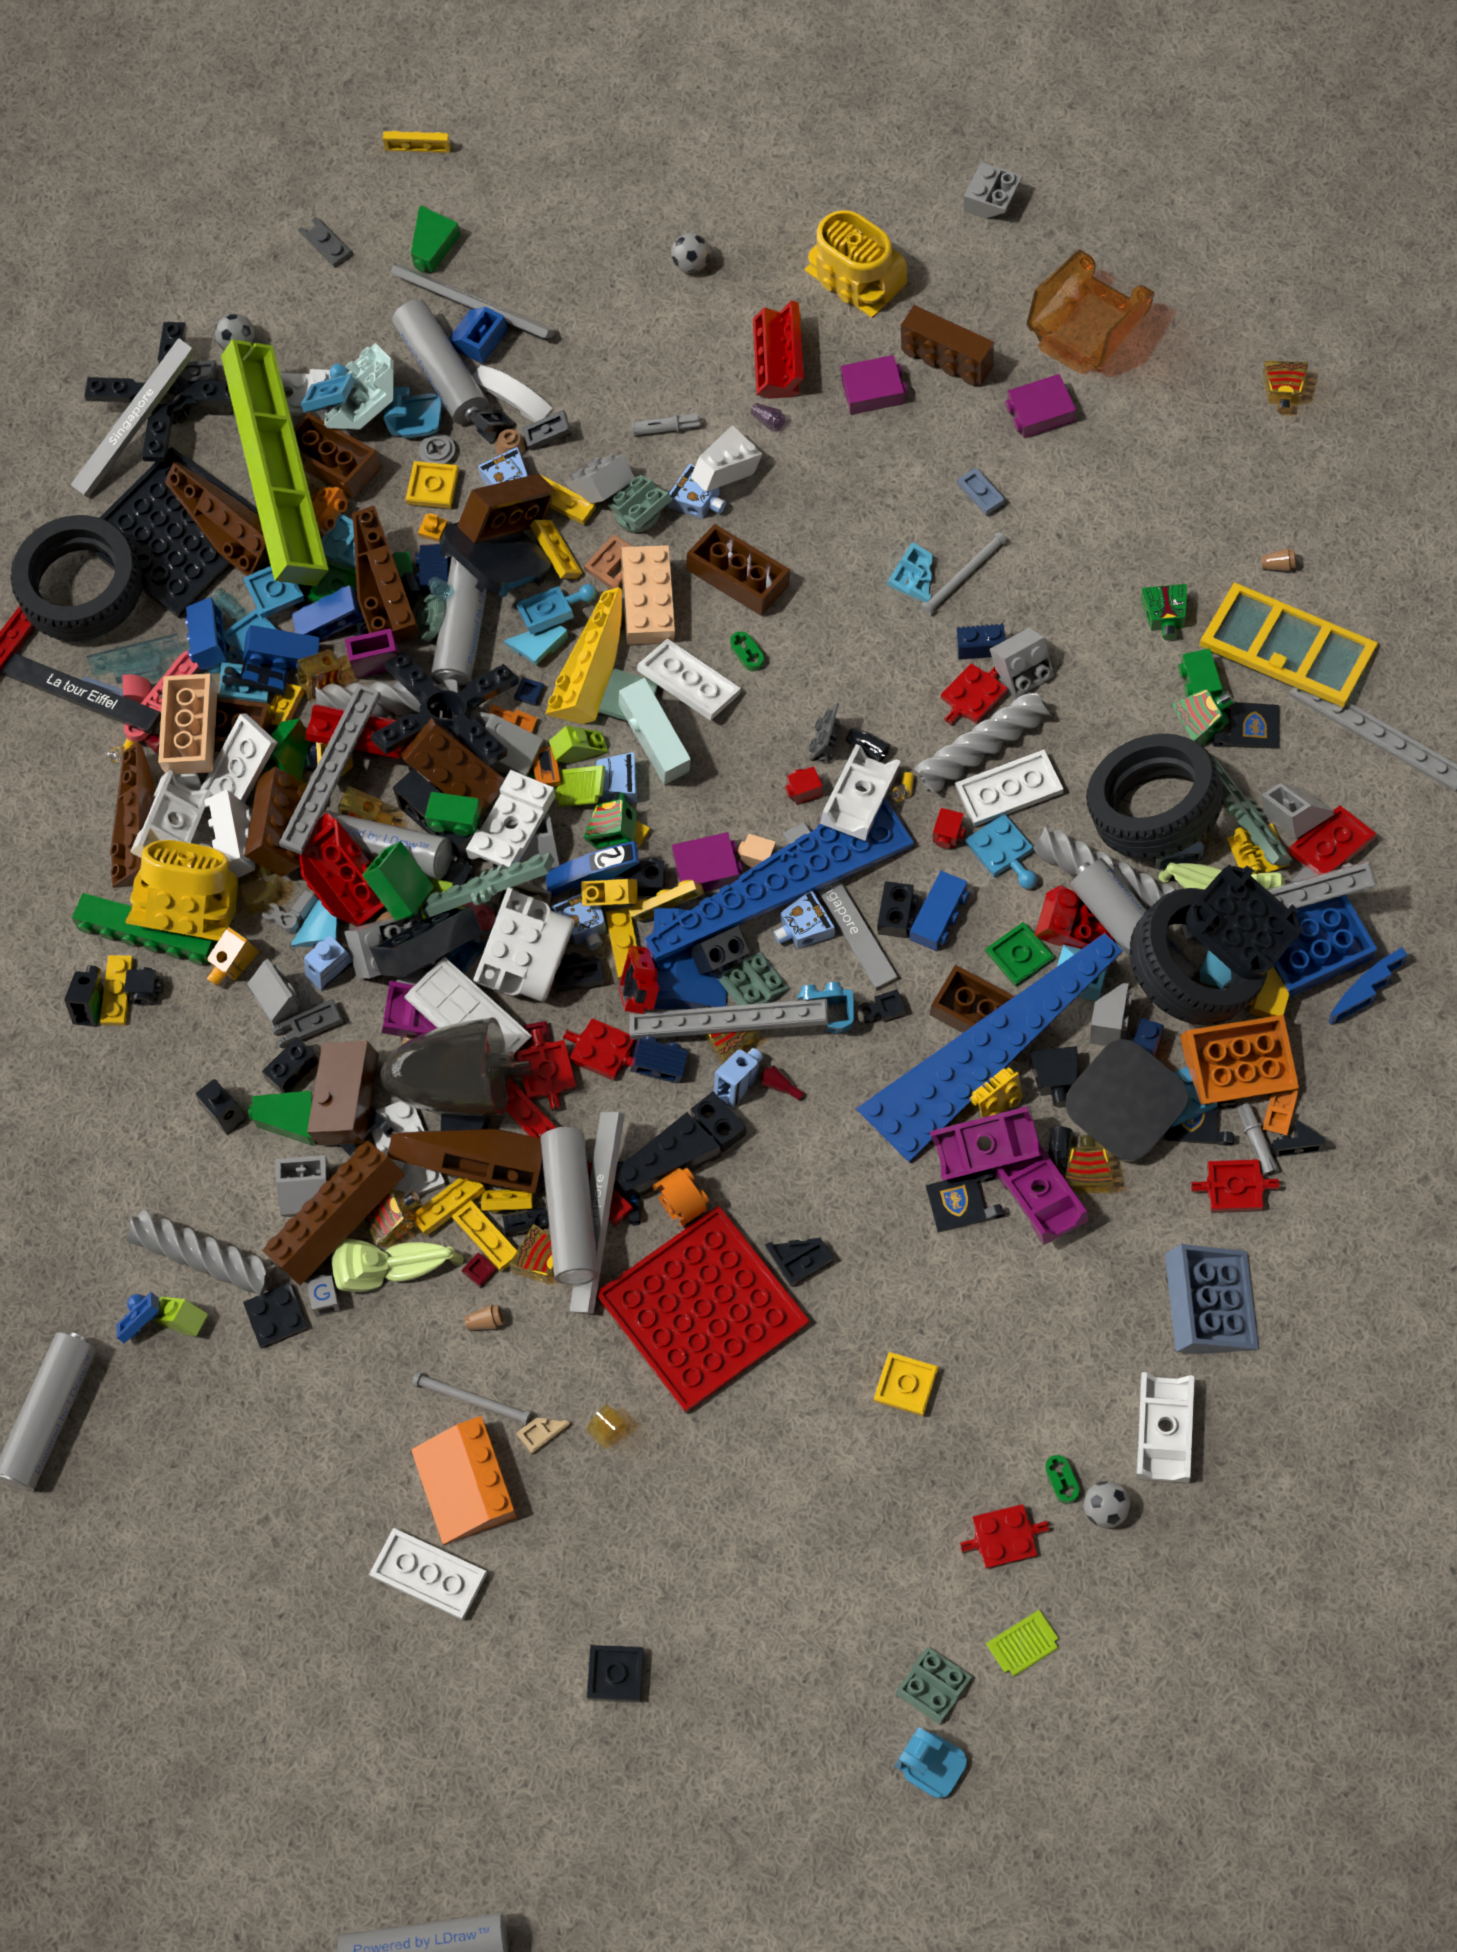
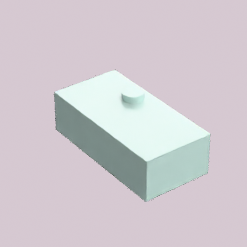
[619,678,691,785]

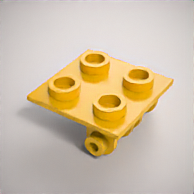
[1226,824,1290,874]
[970,1068,1023,1118]

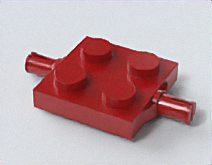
[940,663,1008,725]
[563,1018,636,1081]
[516,1029,576,1111]
[1191,1159,1279,1212]
[959,1504,1049,1569]

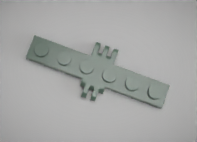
[1210,753,1292,866]
[422,853,555,918]

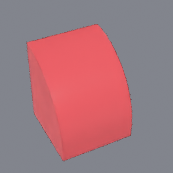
[122,674,152,704]

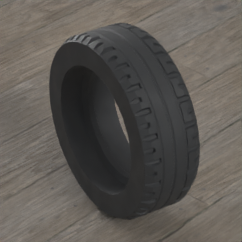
[10,515,143,641]
[1086,733,1224,859]
[1129,888,1267,1026]

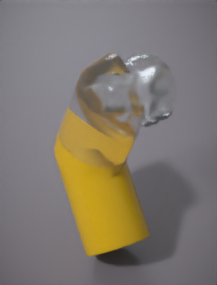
[105,739,136,763]
[887,772,914,802]

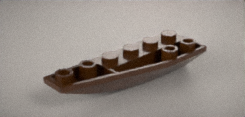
[165,462,270,576]
[352,505,420,643]
[110,742,156,888]
[387,1129,542,1193]

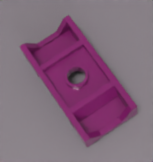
[381,981,457,1046]
[930,1106,1043,1181]
[993,1145,1088,1245]

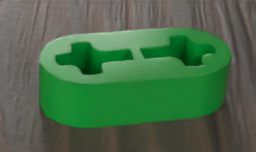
[730,631,764,672]
[1045,1455,1079,1504]

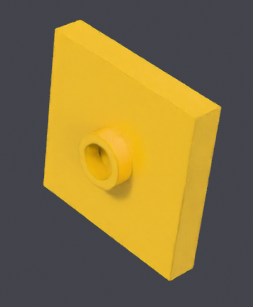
[406,461,460,509]
[873,1352,938,1417]

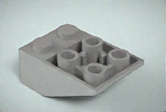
[470,711,544,776]
[344,911,423,978]

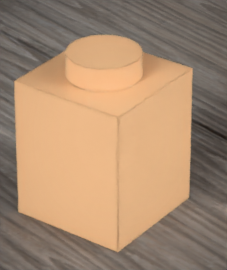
[738,834,777,867]

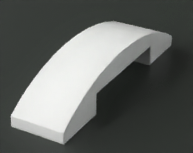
[472,366,553,423]

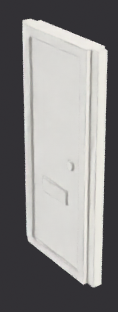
[404,957,532,1077]

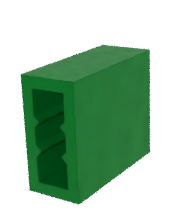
[362,841,434,921]

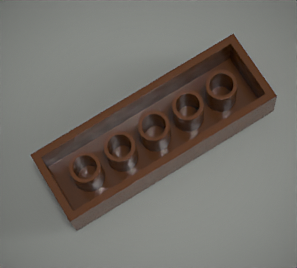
[262,1141,406,1286]

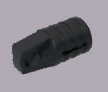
[846,727,891,762]
[1048,1126,1073,1174]
[502,1208,549,1236]

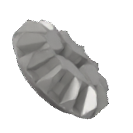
[419,434,456,464]

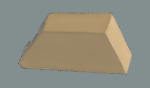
[516,1418,570,1454]

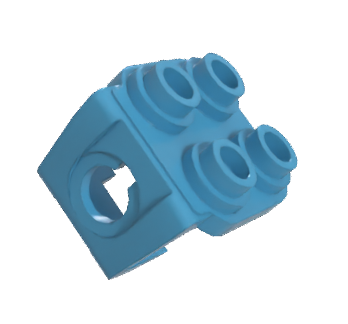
[384,387,442,438]
[797,982,854,1034]
[895,1727,966,1799]

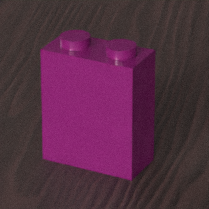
[840,355,907,415]
[1005,374,1076,438]
[345,628,399,679]
[672,832,743,892]

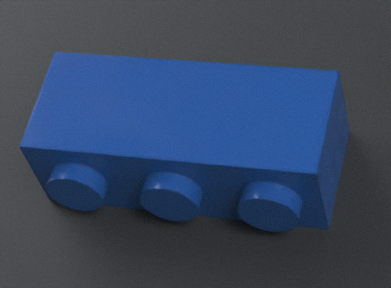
[292,585,364,641]
[185,597,227,670]
[243,625,319,672]
[910,871,970,951]

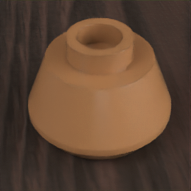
[495,429,526,456]

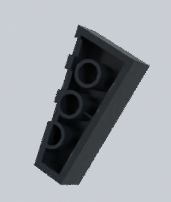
[614,1112,720,1201]

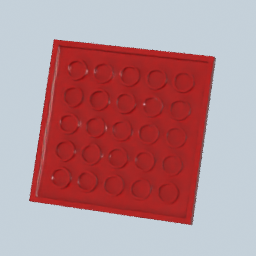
[596,1205,810,1414]

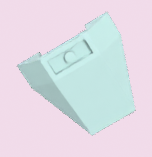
[324,343,394,429]

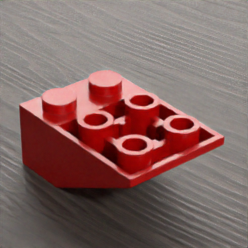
[1034,885,1115,949]

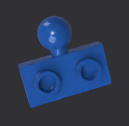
[116,1292,159,1344]

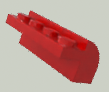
[753,300,804,399]
[305,704,407,758]

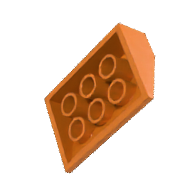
[1180,1015,1299,1105]
[411,1416,517,1545]

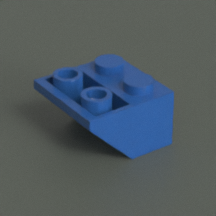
[448,306,507,364]

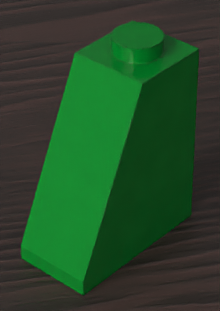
[411,205,460,274]
[263,719,310,781]
[248,1091,316,1146]

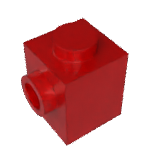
[785,766,823,805]
[933,808,966,849]

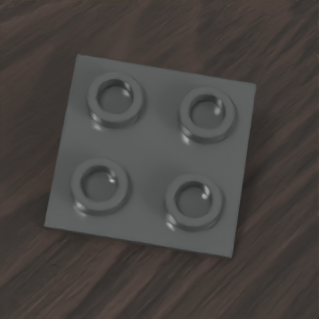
[808,703,841,763]

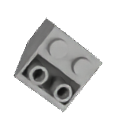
[964,162,1022,218]
[566,454,635,504]
[990,628,1055,698]
[1261,783,1334,839]
[505,814,560,870]
[247,959,301,1026]
[1089,983,1132,1046]
[275,1155,330,1217]

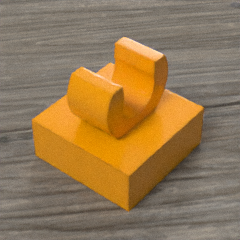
[418,513,448,542]

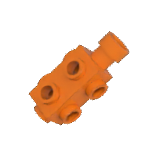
[312,487,349,536]

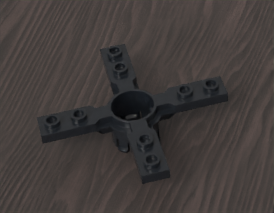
[84,322,232,462]
[371,652,519,766]

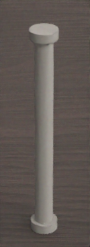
[921,532,1007,616]
[412,1371,532,1426]

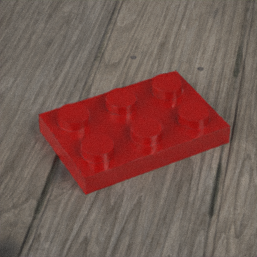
[1289,805,1376,875]

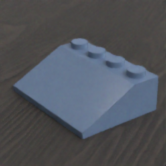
[1165,1244,1258,1354]

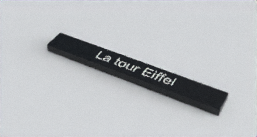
[1,652,161,735]

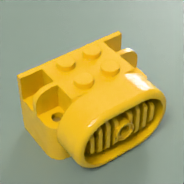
[804,210,907,318]
[126,840,238,941]

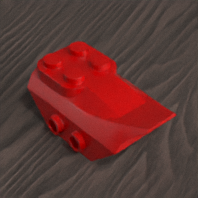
[299,813,385,927]

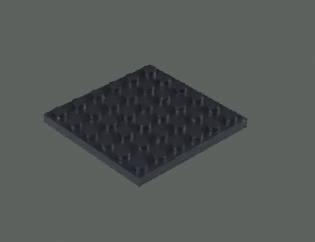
[88,447,259,618]

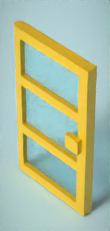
[1199,582,1378,708]

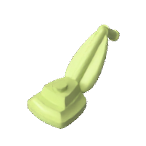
[1158,863,1285,890]
[332,1239,464,1292]

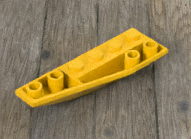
[545,587,622,724]

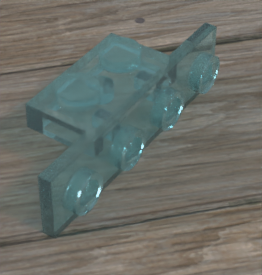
[86,633,183,684]

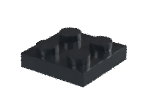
[243,1283,308,1349]
[586,1645,644,1703]

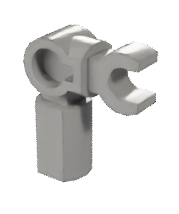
[262,890,318,934]

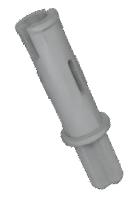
[632,413,700,436]
[1237,1103,1279,1176]

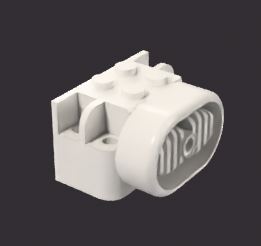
[473,887,575,1001]

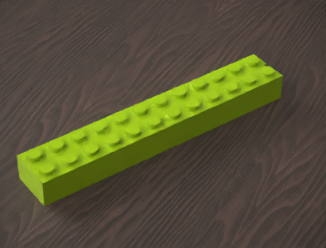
[221,339,328,586]

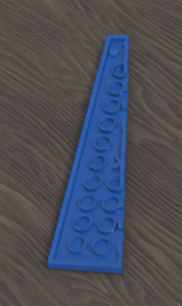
[644,798,914,962]
[856,933,1123,1162]

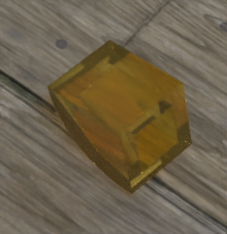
[586,1404,626,1449]

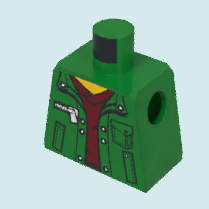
[1141,584,1187,640]

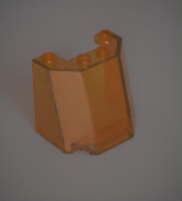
[1026,249,1155,373]

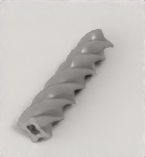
[316,679,460,716]
[914,692,1050,792]
[1034,826,1175,911]
[126,1210,277,1297]

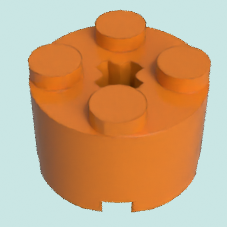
[653,1168,709,1227]

